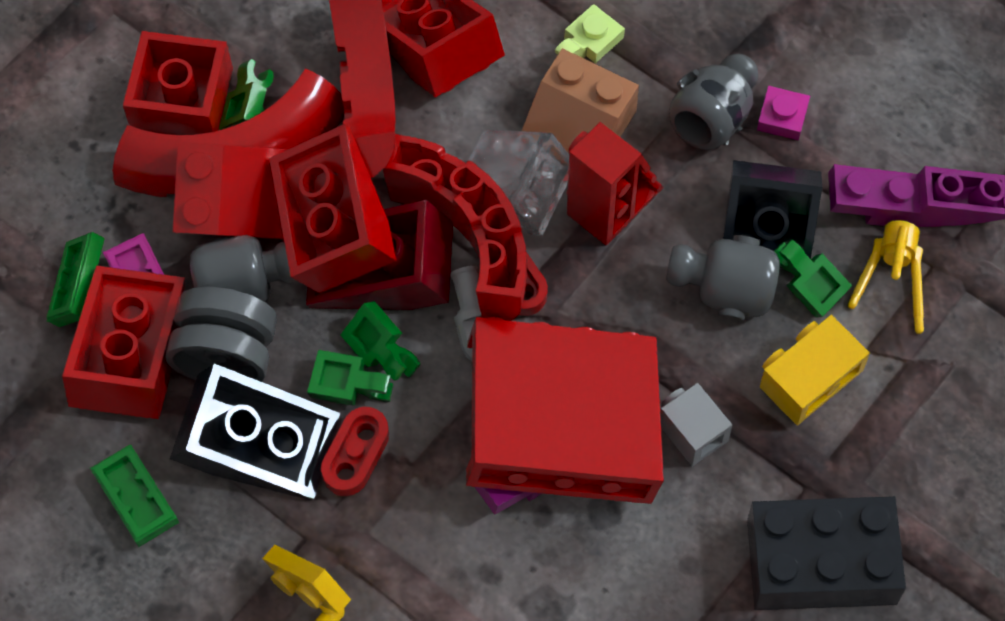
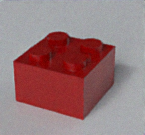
[123,31,233,135]

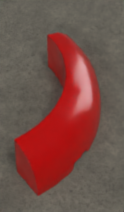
[329,0,396,178]
[112,68,344,197]
[382,134,527,321]

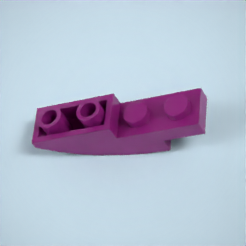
[828,164,1005,227]

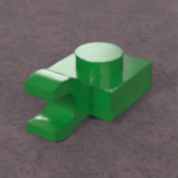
[218,59,274,130]
[774,239,852,318]
[340,301,421,381]
[307,350,394,406]

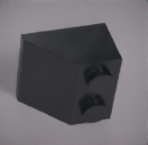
[723,160,823,268]

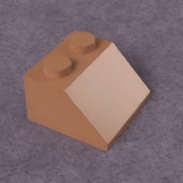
[520,48,639,164]

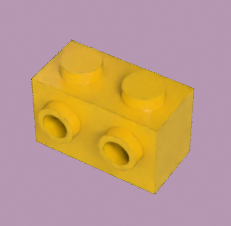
[760,314,870,426]

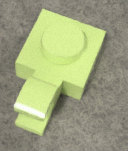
[555,4,625,63]

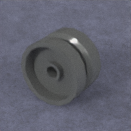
[165,287,277,382]

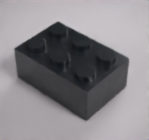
[747,496,906,610]

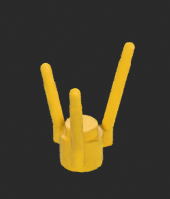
[848,220,924,334]

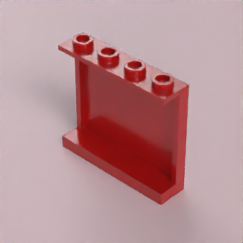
[466,317,664,504]

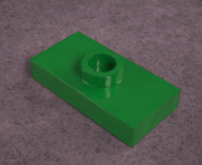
[46,232,105,327]
[90,444,179,547]

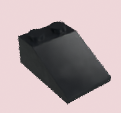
[170,363,340,500]

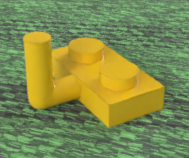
[262,544,351,621]

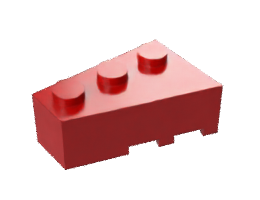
[566,122,664,246]

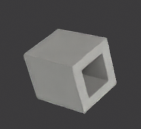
[660,383,732,467]

